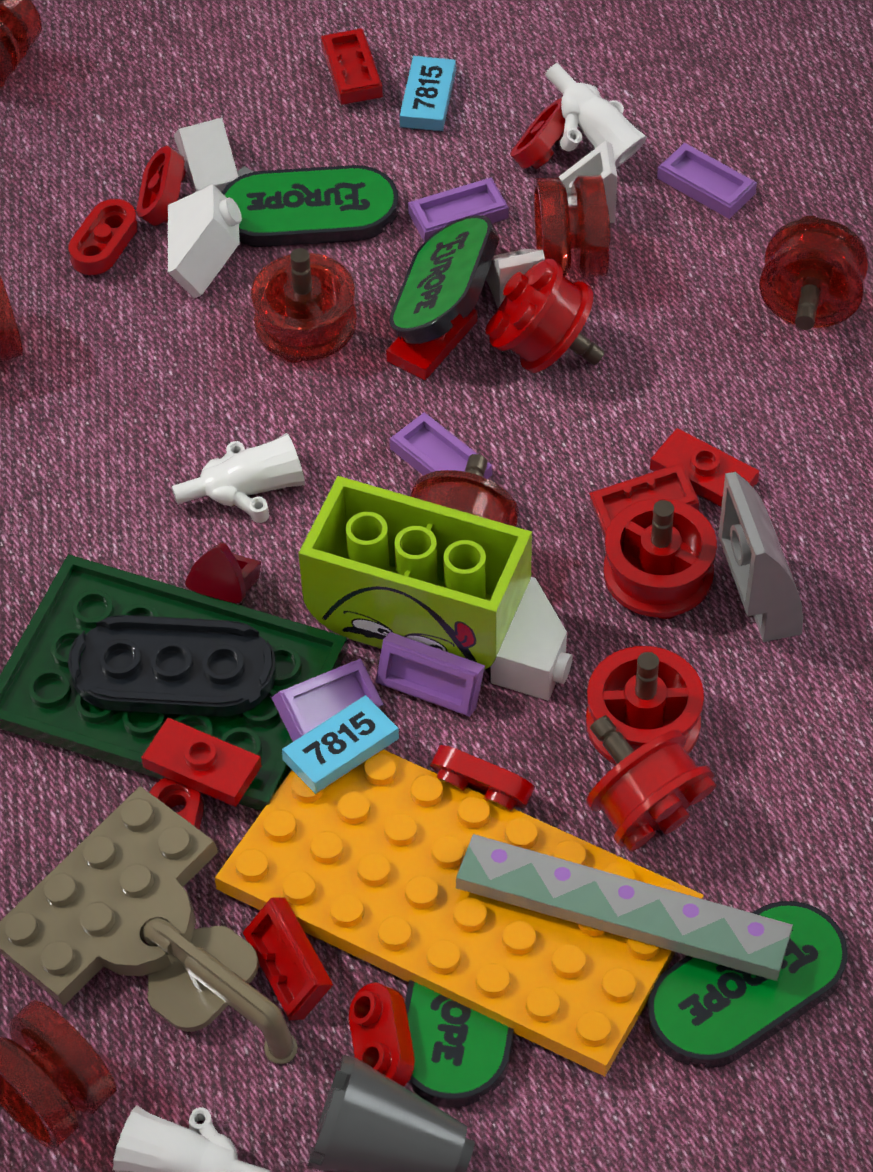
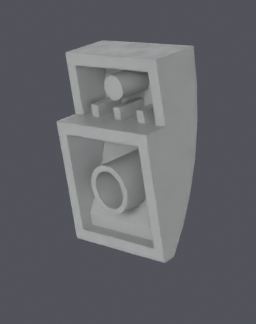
[718,472,803,642]

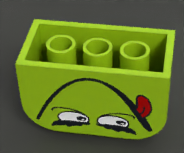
[298,476,532,670]

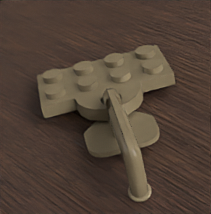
[0,786,298,1065]

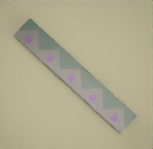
[456,834,793,981]

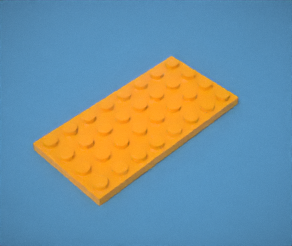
[215,749,704,1077]

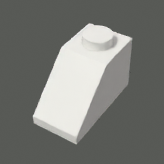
[168,184,242,299]
[491,577,573,701]

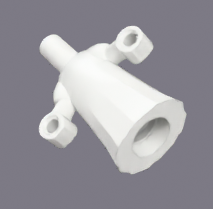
[545,63,647,168]
[171,433,305,523]
[113,1105,272,1172]

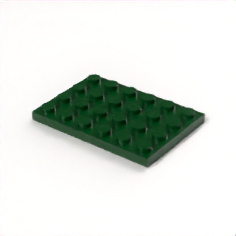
[0,554,348,811]

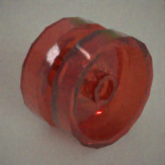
[534,174,610,278]
[0,1000,117,1151]

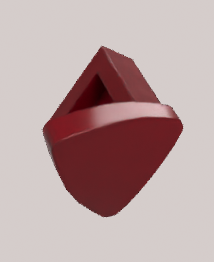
[185,542,261,603]

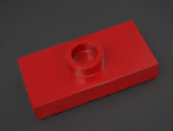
[321,28,383,105]
[386,309,478,381]
[650,428,760,507]
[589,463,700,538]
[141,718,262,807]
[242,897,333,1020]

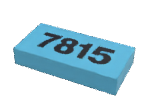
[400,56,456,131]
[282,695,399,794]

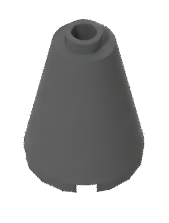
[307,1055,475,1172]

